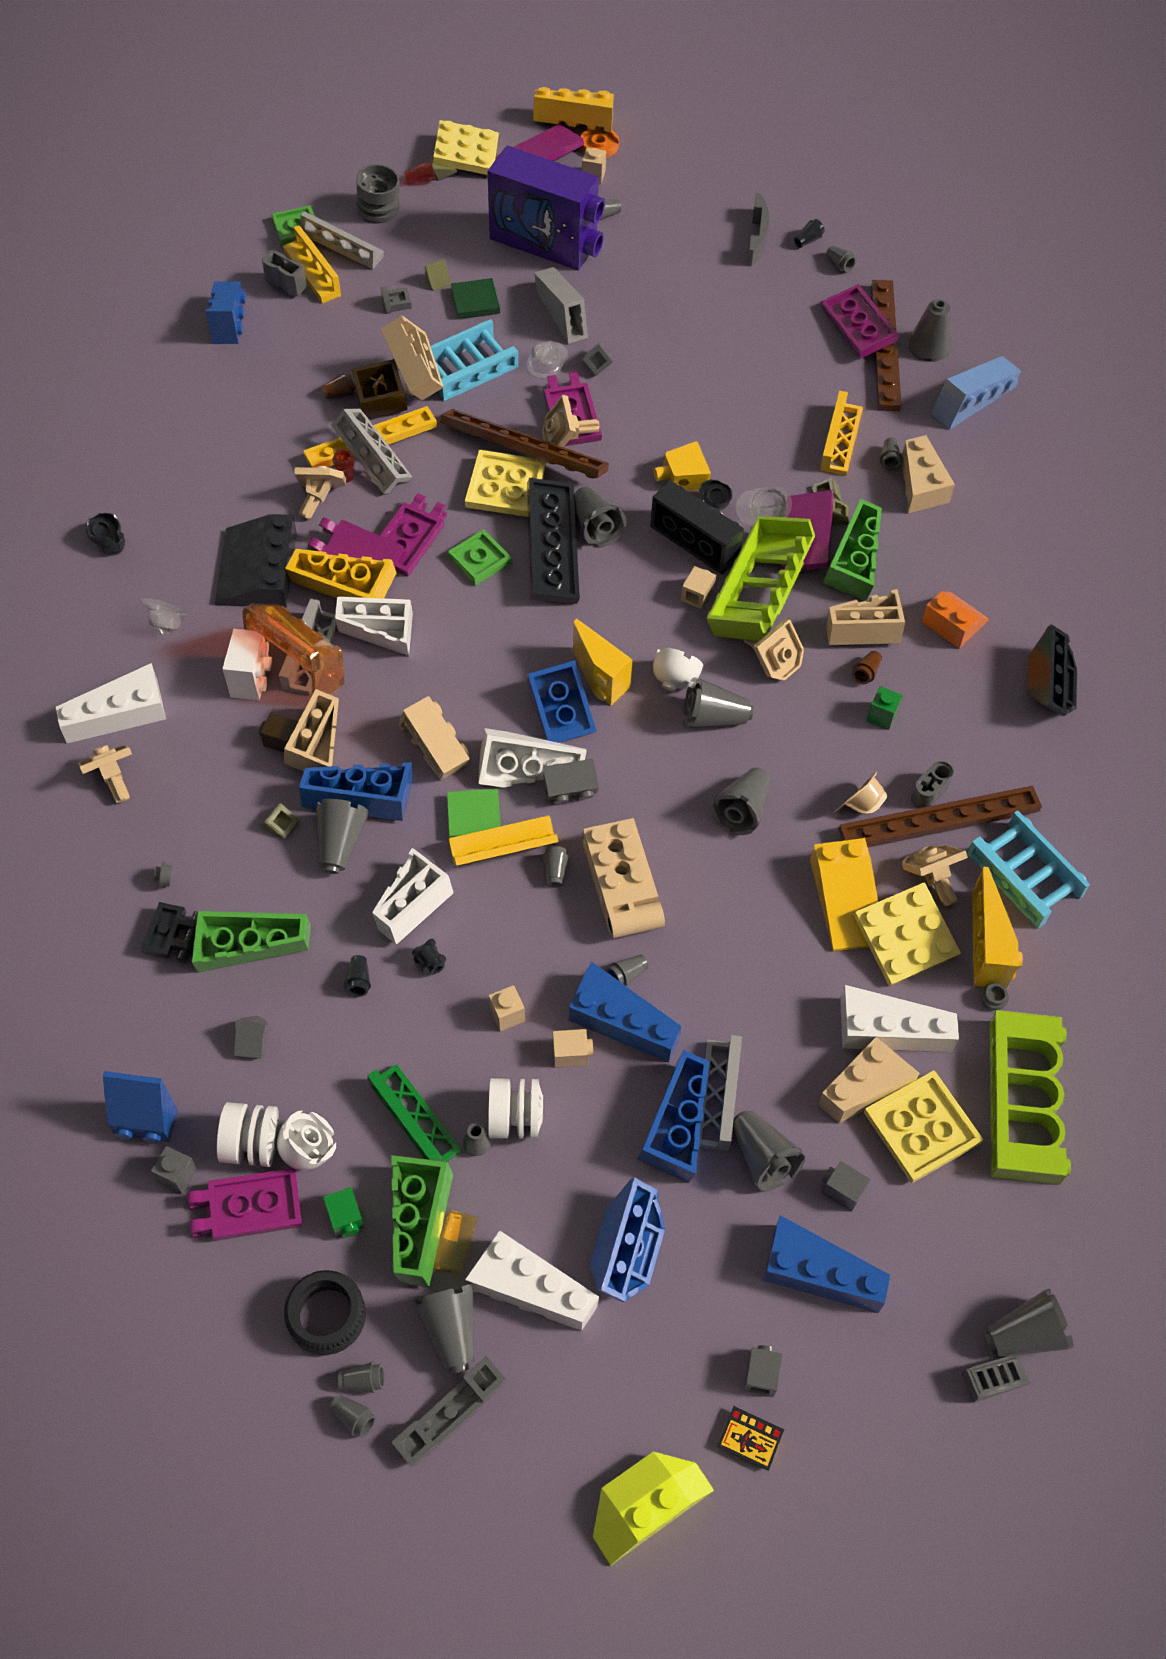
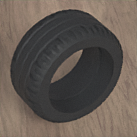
[284,1270,366,1355]

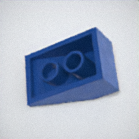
[526,660,597,743]
[103,1071,178,1144]

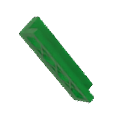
[367,1064,461,1162]

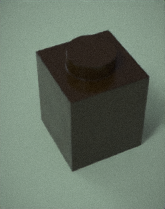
[259,713,298,753]

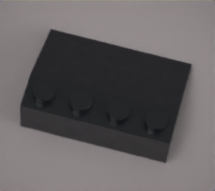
[215,514,297,607]

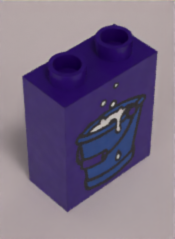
[487,145,605,271]

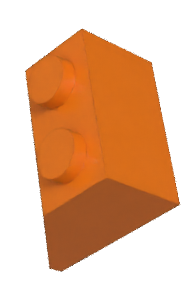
[921,591,989,649]

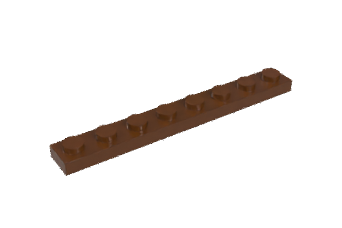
[871,280,901,412]
[440,408,609,479]
[838,785,1042,847]

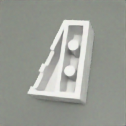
[335,597,413,656]

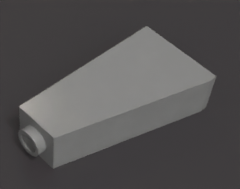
[534,267,588,344]

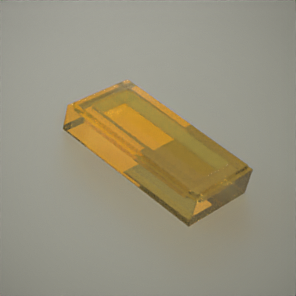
[433,1209,478,1276]

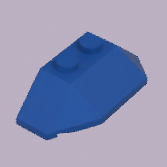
[590,1178,665,1302]

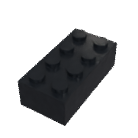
[650,480,744,575]

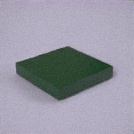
[451,278,500,319]

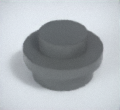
[154,862,172,888]
[981,983,1009,1010]

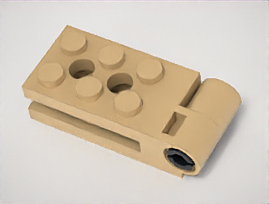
[583,818,665,938]

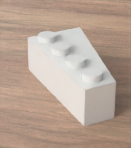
[840,985,959,1052]

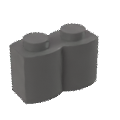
[261,250,307,296]

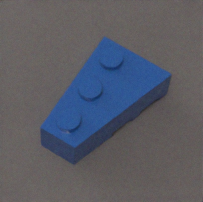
[205,281,246,344]

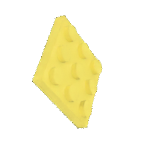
[433,120,499,175]
[465,450,546,517]
[853,882,961,986]
[863,1070,983,1184]

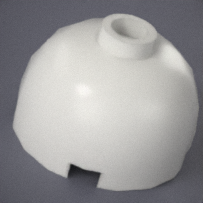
[653,647,703,692]
[277,1111,336,1170]

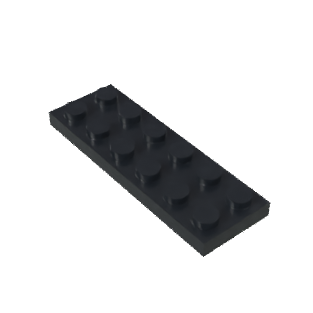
[527,478,580,604]

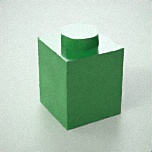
[866,686,903,730]
[323,1187,364,1238]

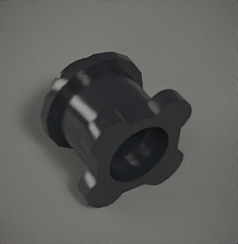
[412,938,446,975]

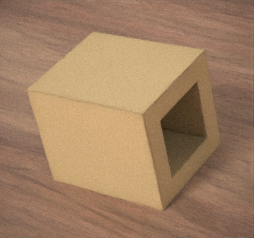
[582,147,606,184]
[681,566,716,609]
[489,985,525,1031]
[553,1029,593,1068]

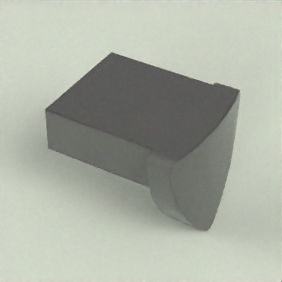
[380,286,412,314]
[234,1016,268,1058]

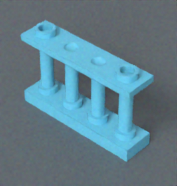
[430,319,519,401]
[967,810,1090,929]

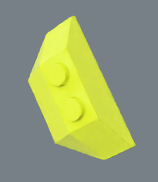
[593,1452,714,1566]

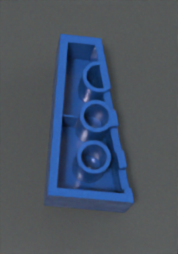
[299,762,413,821]
[568,962,682,1062]
[637,1050,709,1183]
[763,1215,890,1313]

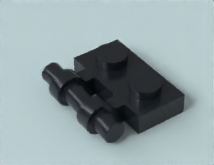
[141,902,198,963]

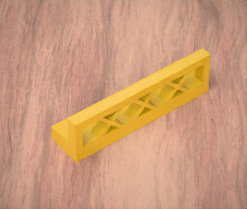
[283,225,341,303]
[820,390,863,476]
[448,815,558,866]

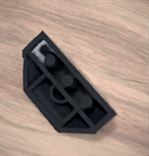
[1027,624,1077,716]

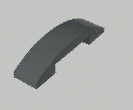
[747,193,769,266]
[391,1356,506,1467]

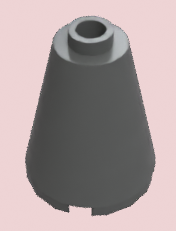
[908,299,951,362]
[574,486,627,547]
[683,677,754,727]
[711,768,771,835]
[316,799,368,874]
[732,1111,805,1191]
[413,1284,474,1374]
[983,1288,1074,1357]

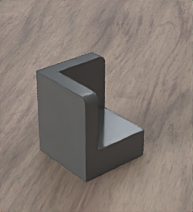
[582,341,614,376]

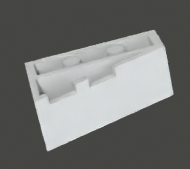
[372,848,453,945]

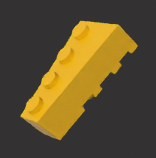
[533,87,614,132]
[285,549,396,599]

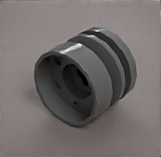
[356,164,400,222]

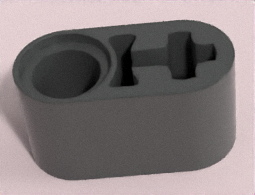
[911,761,954,808]

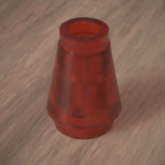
[404,161,435,184]
[332,449,355,483]

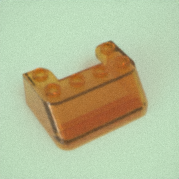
[242,604,344,695]

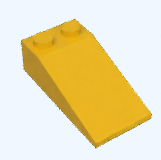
[810,838,878,952]
[972,867,1023,988]

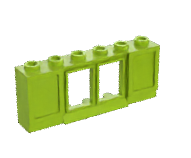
[707,516,815,641]

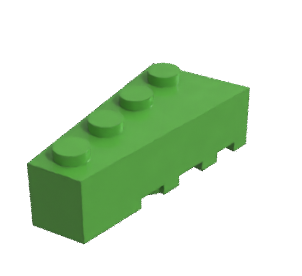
[823,499,882,601]
[192,911,311,973]
[391,1155,453,1287]

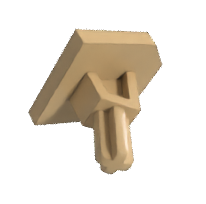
[542,395,599,447]
[295,466,346,519]
[744,619,804,680]
[78,744,132,803]
[902,845,968,906]

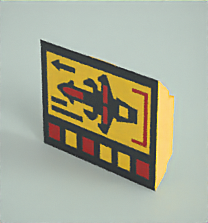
[717,1406,785,1471]

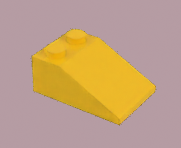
[573,619,632,705]

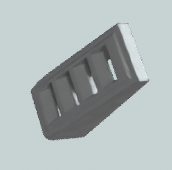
[961,1355,1030,1403]

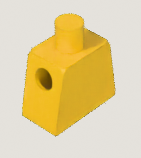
[654,441,711,490]

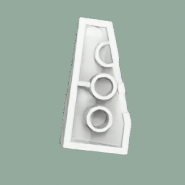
[478,728,587,788]

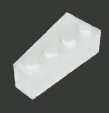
[56,663,166,743]
[465,1231,599,1331]

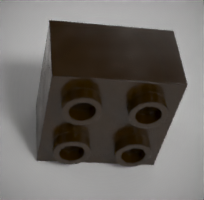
[351,359,408,419]

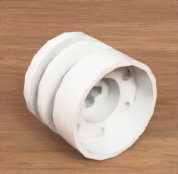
[489,1078,543,1139]
[217,1102,280,1167]

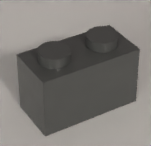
[541,758,599,804]

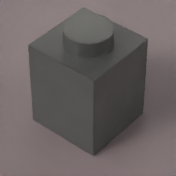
[151,1146,197,1194]
[822,1161,871,1211]
[743,1345,782,1397]

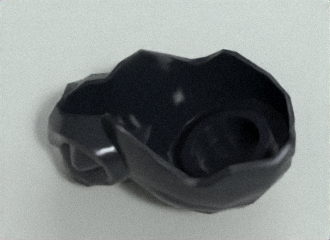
[698,479,732,511]
[84,513,125,554]

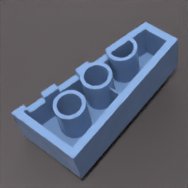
[931,356,1021,430]

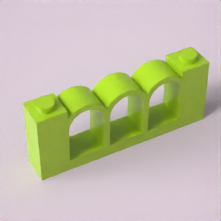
[990,1010,1071,1185]

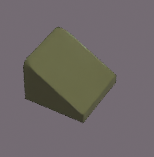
[430,156,457,180]
[425,258,451,291]
[812,477,842,502]
[832,498,849,525]
[260,803,300,839]

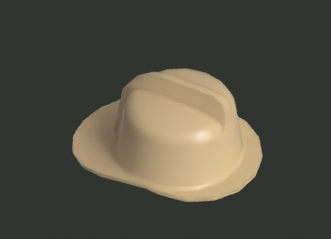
[833,771,887,815]

